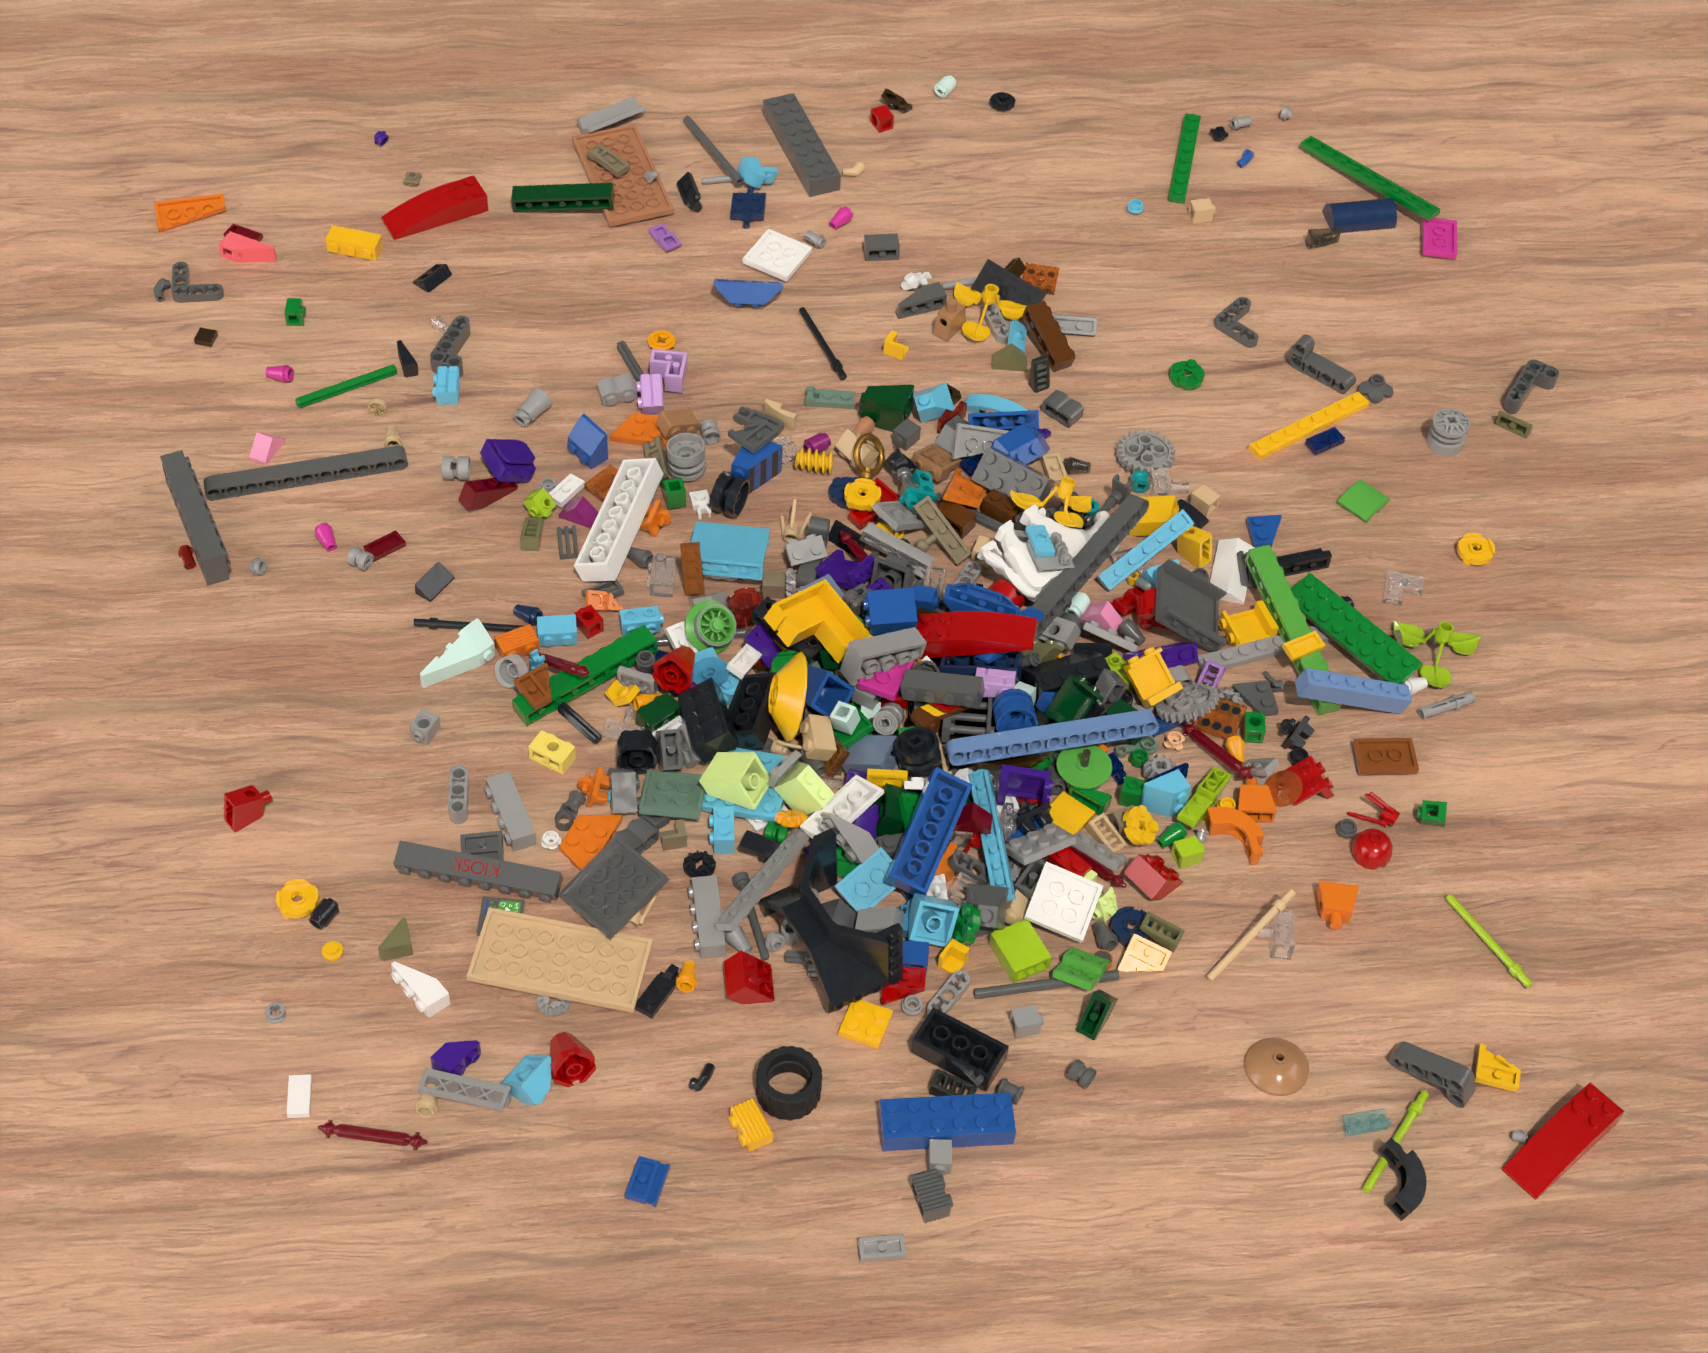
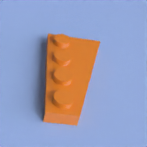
[154,193,226,233]

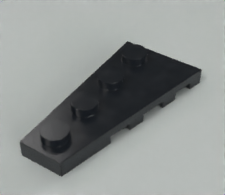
[971,259,1047,306]

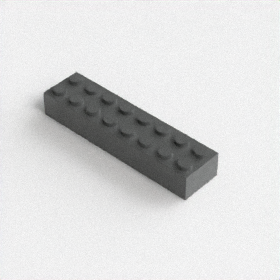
[763,93,841,197]
[160,450,231,586]

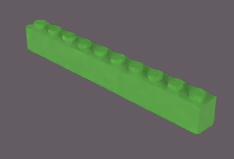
[1245,545,1342,716]

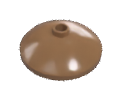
[1244,1038,1309,1096]

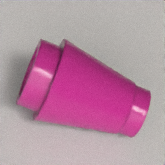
[829,206,853,230]
[266,365,294,383]
[315,523,337,551]

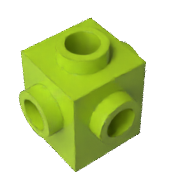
[522,487,557,518]

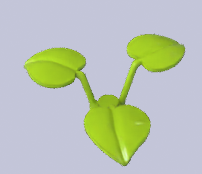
[1393,620,1481,688]

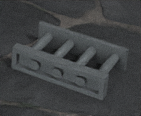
[941,697,995,742]

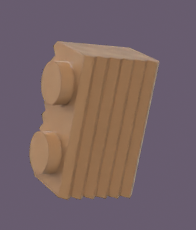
[656,408,700,438]

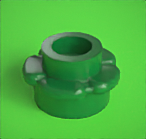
[1129,749,1149,767]

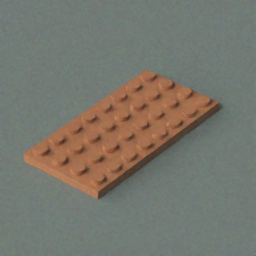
[572,124,674,227]

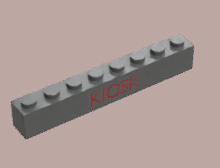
[393,840,563,902]

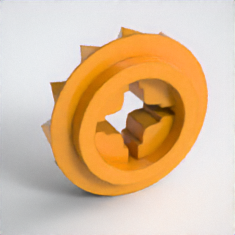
[648,330,676,351]
[775,809,807,827]

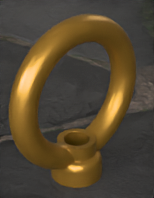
[853,433,885,481]

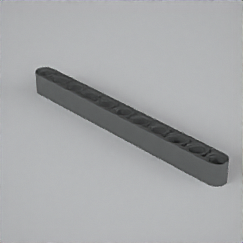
[203,446,408,500]
[1032,494,1149,641]

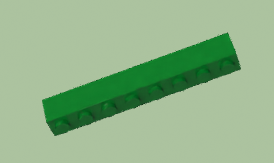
[512,625,658,726]

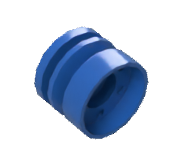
[992,689,1038,732]

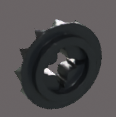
[990,92,1015,111]
[683,849,716,878]

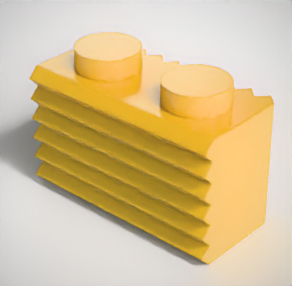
[728,1098,773,1152]

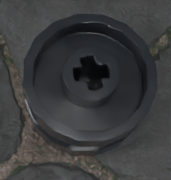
[710,471,750,518]
[895,727,942,777]

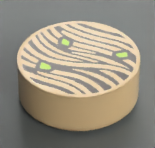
[368,399,387,417]

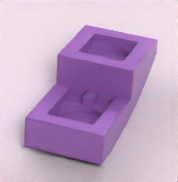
[649,223,681,252]

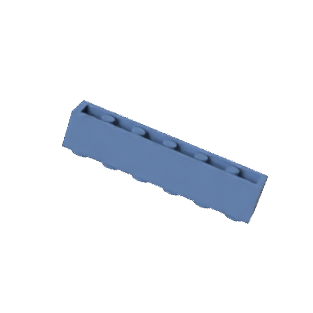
[1295,668,1412,714]

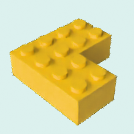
[764,579,872,664]

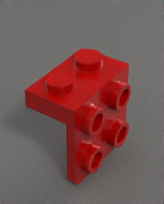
[1278,756,1334,806]

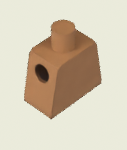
[933,298,966,342]

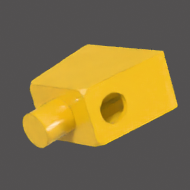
[1175,526,1212,568]

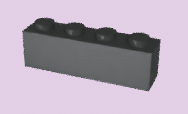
[900,669,985,708]

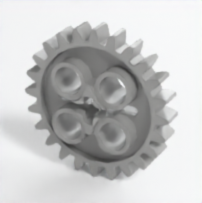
[1116,429,1175,477]
[1155,682,1219,723]

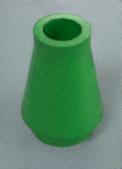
[1156,822,1187,849]

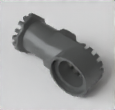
[555,790,586,831]

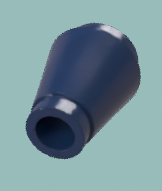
[513,604,543,625]

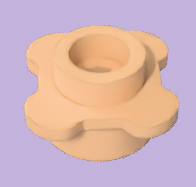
[1164,731,1185,751]

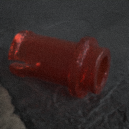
[178,545,196,570]

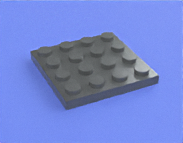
[558,835,669,940]

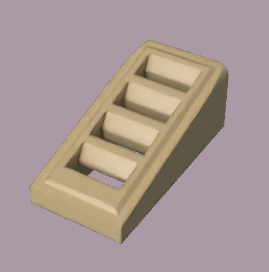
[1085,812,1127,853]

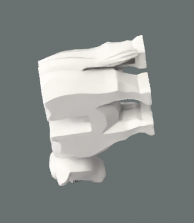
[977,504,1120,602]

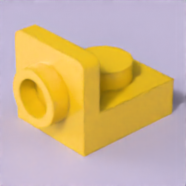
[605,680,640,707]

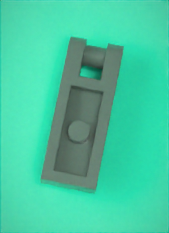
[804,386,855,409]

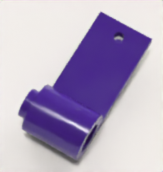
[744,623,782,672]

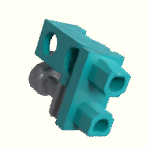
[896,467,937,509]

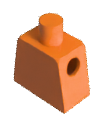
[1237,777,1277,823]
[1316,880,1359,930]

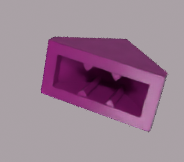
[559,496,599,529]

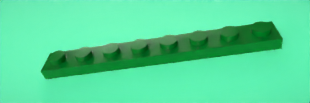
[1168,113,1201,204]

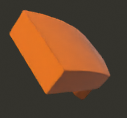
[585,590,624,612]

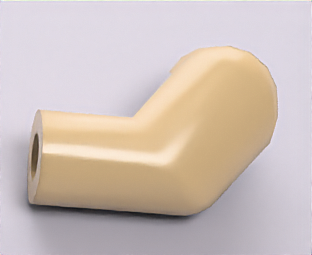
[843,161,865,176]

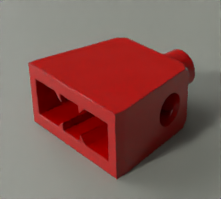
[224,785,272,833]

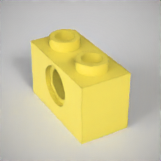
[528,730,576,775]

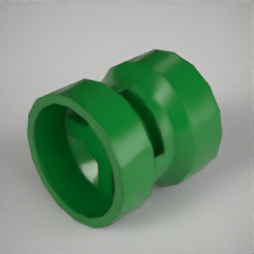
[764,821,789,844]

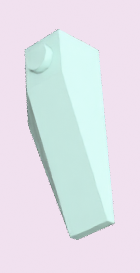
[420,618,495,688]

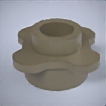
[403,171,422,187]

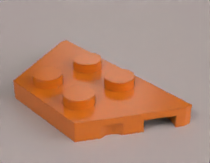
[610,413,671,449]
[942,468,987,508]
[559,815,623,871]

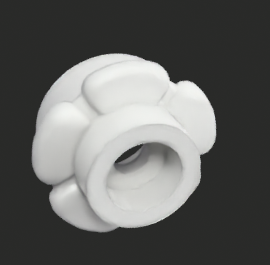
[541,831,561,850]

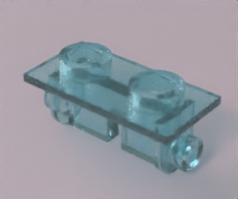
[1343,1108,1391,1137]

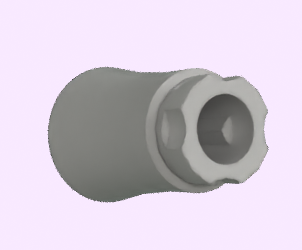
[513,388,552,427]

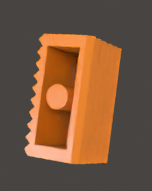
[494,624,540,658]

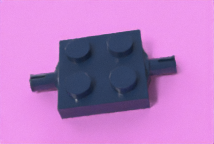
[730,186,767,229]

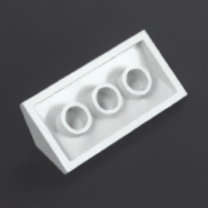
[1210,538,1255,605]
[800,775,885,839]

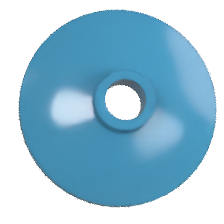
[693,657,729,686]

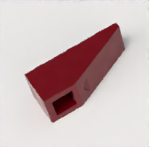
[458,478,518,510]

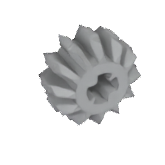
[1143,754,1177,782]

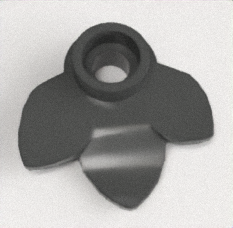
[1358,374,1393,403]

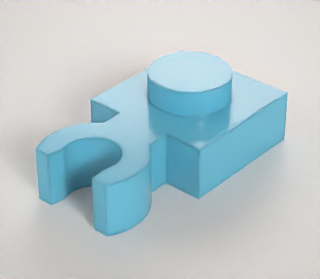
[529,649,545,671]

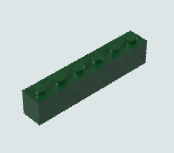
[511,182,615,212]

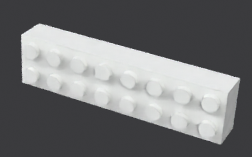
[574,458,664,582]

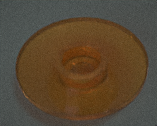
[1264,770,1303,807]

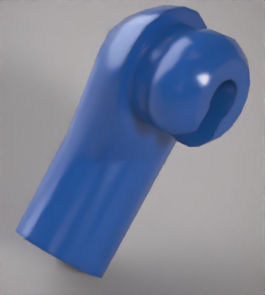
[1237,149,1254,168]

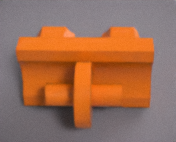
[640,499,672,536]
[577,767,610,808]

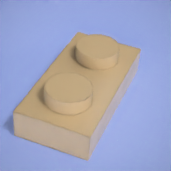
[1041,453,1068,486]

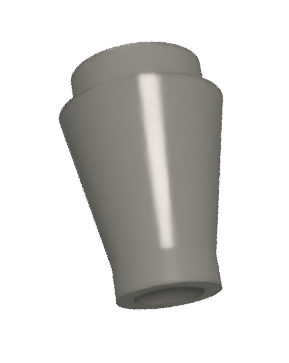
[724,926,753,953]

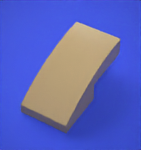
[764,399,796,431]

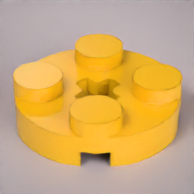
[844,478,881,511]
[1457,533,1495,565]
[1123,805,1159,847]
[276,879,319,919]

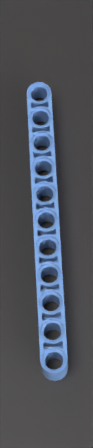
[945,709,1159,766]

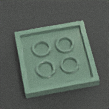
[639,769,705,820]

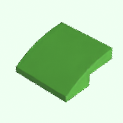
[1337,479,1390,523]
[1052,947,1110,991]

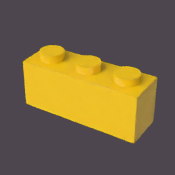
[325,225,383,261]

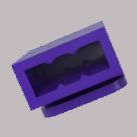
[480,439,536,482]

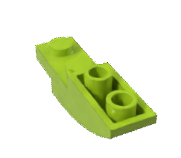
[1177,766,1232,828]

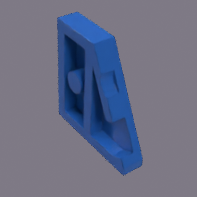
[1246,515,1282,548]

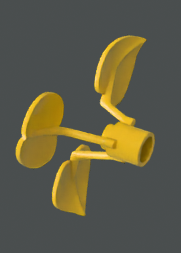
[954,282,1027,341]
[1010,477,1092,528]

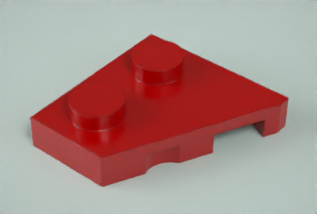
[881,967,926,1005]

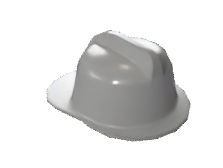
[494,654,528,688]

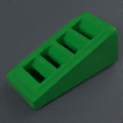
[1068,785,1112,815]

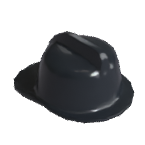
[884,446,922,477]

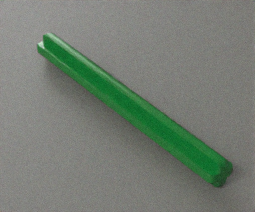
[295,364,397,408]

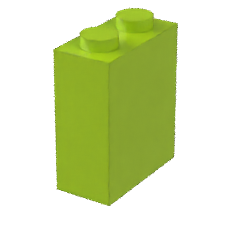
[989,919,1052,983]

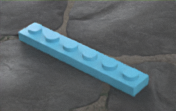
[1097,509,1195,591]

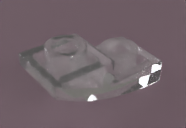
[1000,803,1017,841]

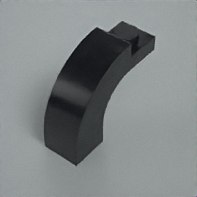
[1377,1137,1427,1221]

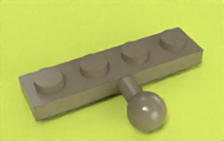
[913,496,972,566]

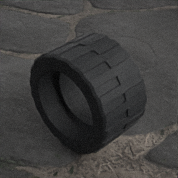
[756,1046,822,1121]

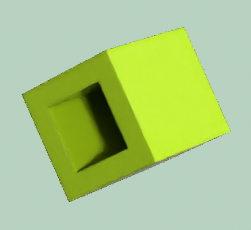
[1171,835,1205,869]

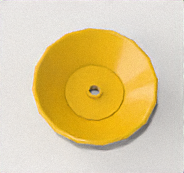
[768,652,808,742]

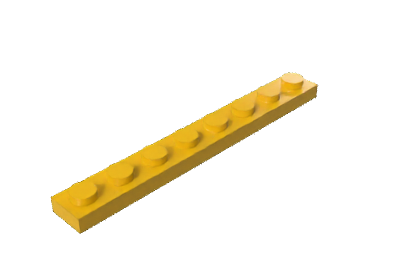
[1248,391,1370,460]

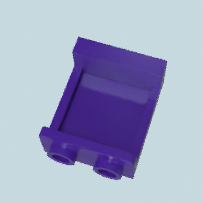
[815,549,875,589]
[997,764,1053,806]

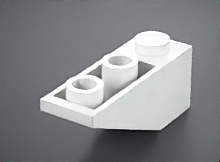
[391,961,450,1018]

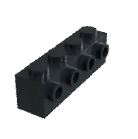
[750,596,824,666]

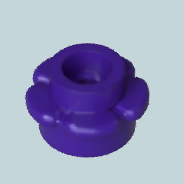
[374,131,389,146]

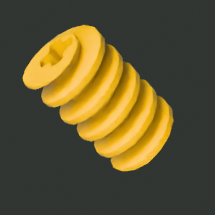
[795,447,834,475]

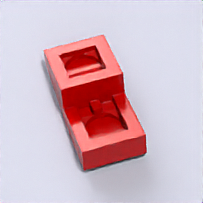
[1111,587,1144,616]

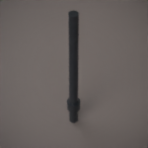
[799,307,847,380]
[414,617,525,632]

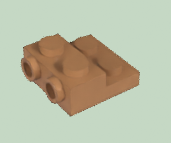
[911,443,962,482]

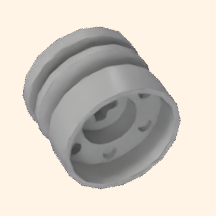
[1427,408,1470,456]
[666,433,706,482]

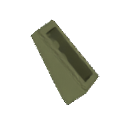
[520,517,544,551]
[1139,911,1185,953]

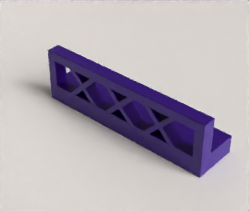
[1123,642,1198,668]

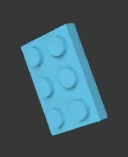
[834,847,897,914]

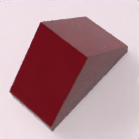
[953,802,993,834]

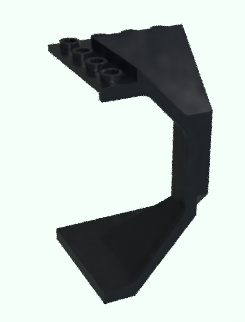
[760,828,903,1014]

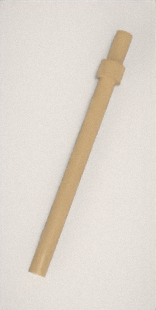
[1206,888,1296,982]

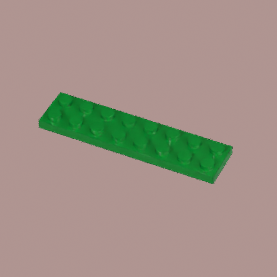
[1291,573,1422,684]

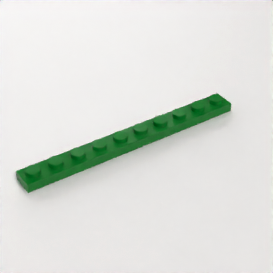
[1300,136,1441,221]

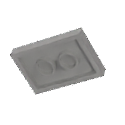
[872,501,928,531]
[1005,823,1076,866]

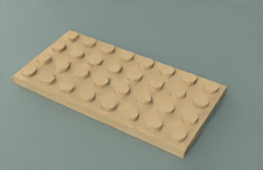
[467,907,653,1013]

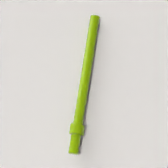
[1445,894,1533,989]
[1362,1090,1429,1193]

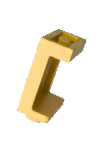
[1218,600,1279,647]
[1123,646,1183,708]

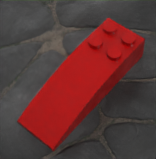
[381,175,489,240]
[917,611,1038,659]
[1502,1082,1624,1200]

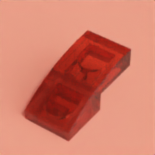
[937,401,967,434]

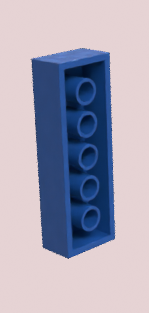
[884,767,973,895]
[879,1093,1016,1151]

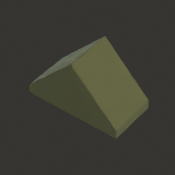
[992,343,1027,372]
[378,917,413,961]

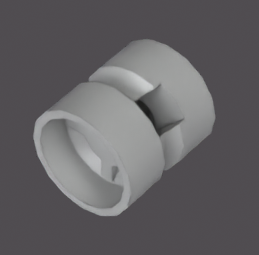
[442,456,471,480]
[873,703,905,735]

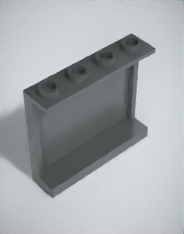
[1155,559,1227,652]

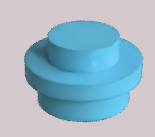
[1127,199,1144,214]

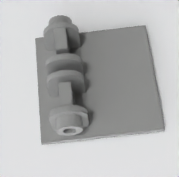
[1026,532,1075,571]

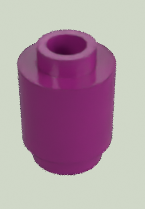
[803,433,831,454]

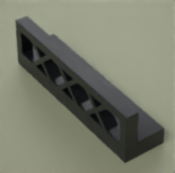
[1277,548,1332,576]

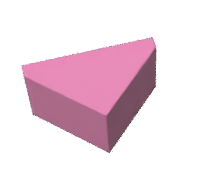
[249,432,285,465]
[1081,601,1123,631]

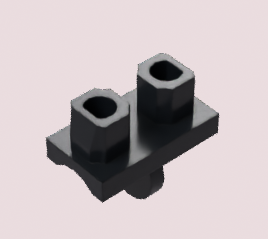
[1280,715,1315,749]
[1014,800,1053,835]

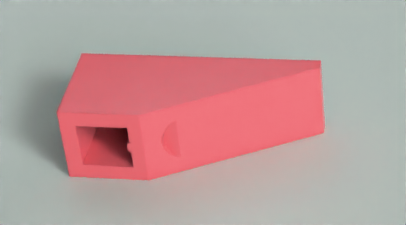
[219,232,277,262]

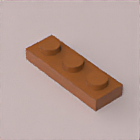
[680,542,705,595]

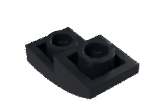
[1177,499,1209,529]
[739,830,780,863]

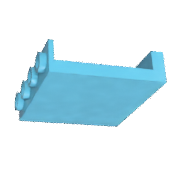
[691,521,770,580]

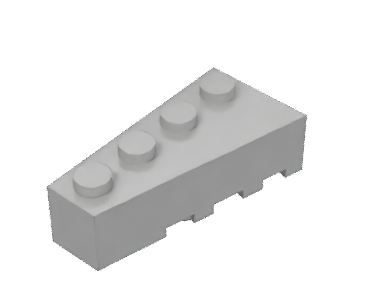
[840,627,927,686]

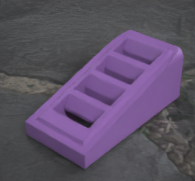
[1196,660,1226,689]

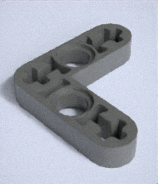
[172,262,224,303]
[1214,297,1258,348]
[948,838,1011,886]

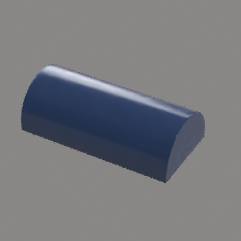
[1323,198,1397,234]
[939,651,1023,681]

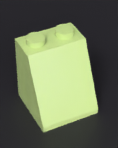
[699,752,770,810]
[773,762,835,815]

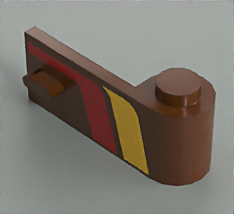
[910,703,971,733]

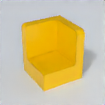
[883,330,909,360]
[938,938,970,975]

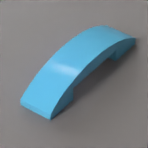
[962,394,1029,413]

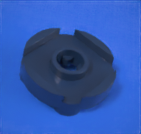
[829,477,865,509]
[1110,906,1153,947]

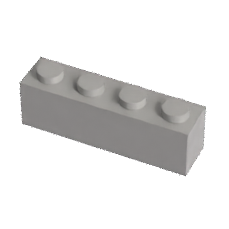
[484,771,537,852]
[688,875,726,959]

